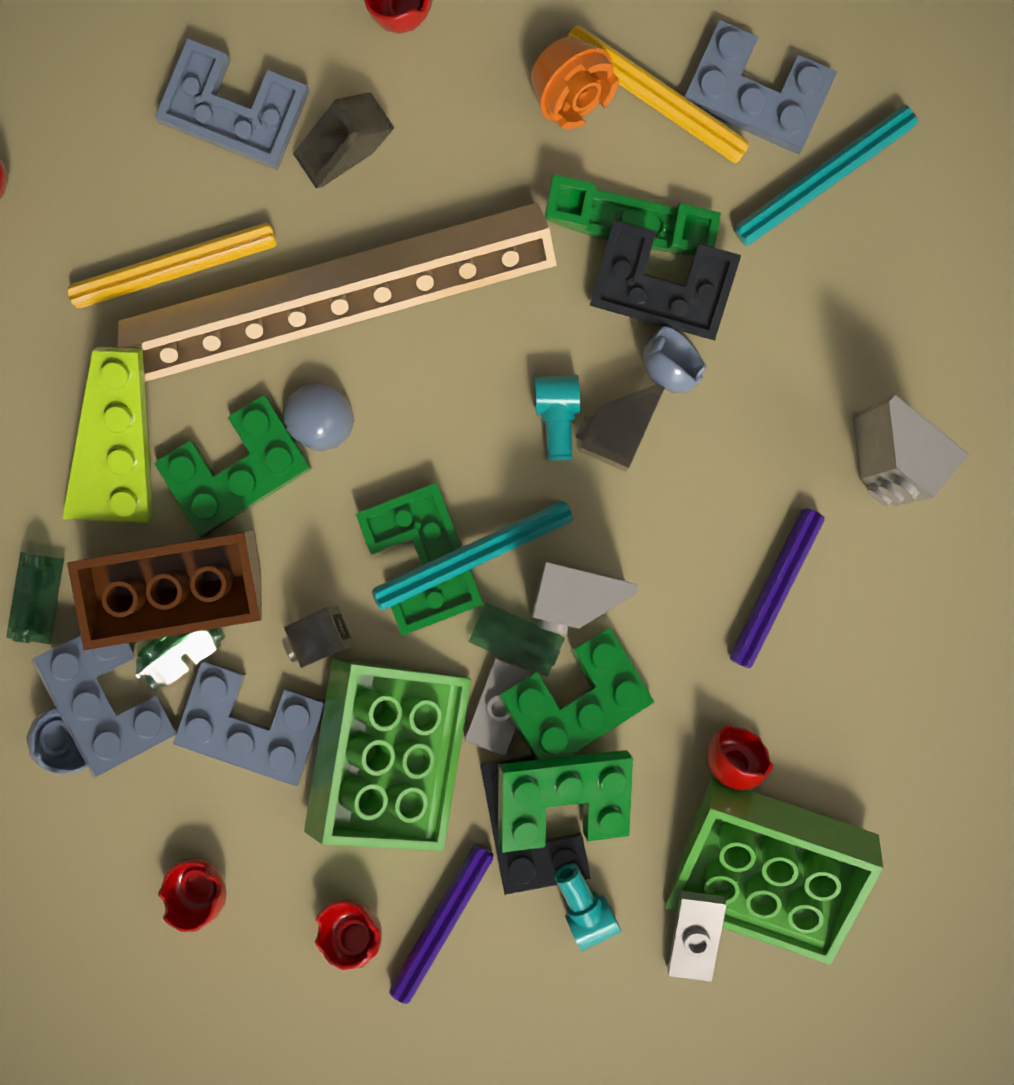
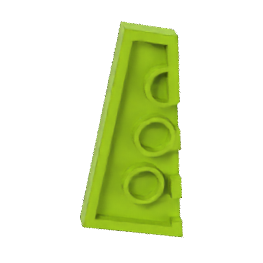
[62,347,153,523]

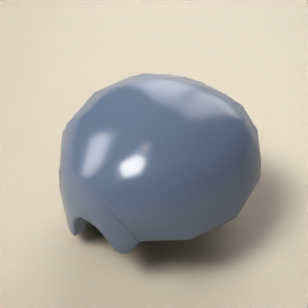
[643,326,706,393]
[283,382,355,451]
[26,707,87,774]

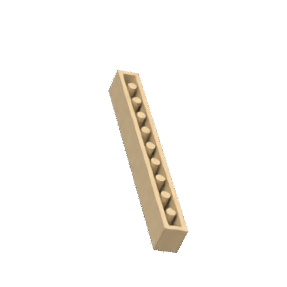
[118,202,557,382]

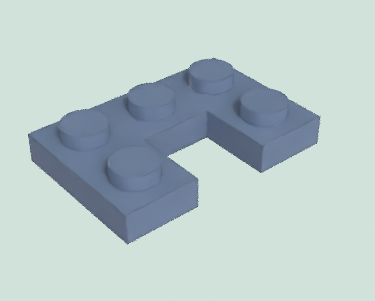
[685,20,837,154]
[155,38,310,170]
[32,636,176,778]
[173,660,325,787]

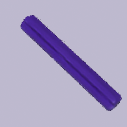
[730,508,825,668]
[389,844,494,1004]

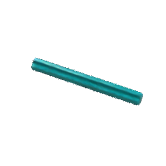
[734,106,918,246]
[372,501,573,610]

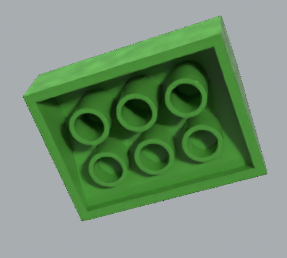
[304,658,471,851]
[665,777,884,965]

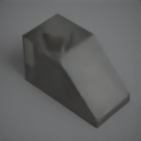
[293,92,395,189]
[575,384,665,472]
[282,606,355,668]

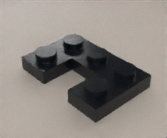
[589,219,741,341]
[480,753,591,895]

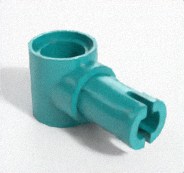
[534,374,580,461]
[554,863,622,952]

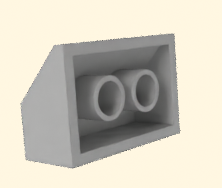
[853,395,969,506]
[531,562,638,635]

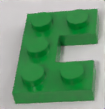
[154,395,312,537]
[355,483,484,636]
[497,628,655,760]
[498,750,633,853]

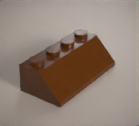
[67,530,262,650]

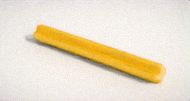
[567,25,749,163]
[67,222,277,308]

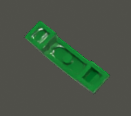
[544,174,721,255]

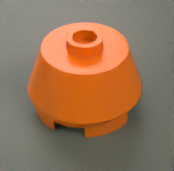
[531,37,619,129]

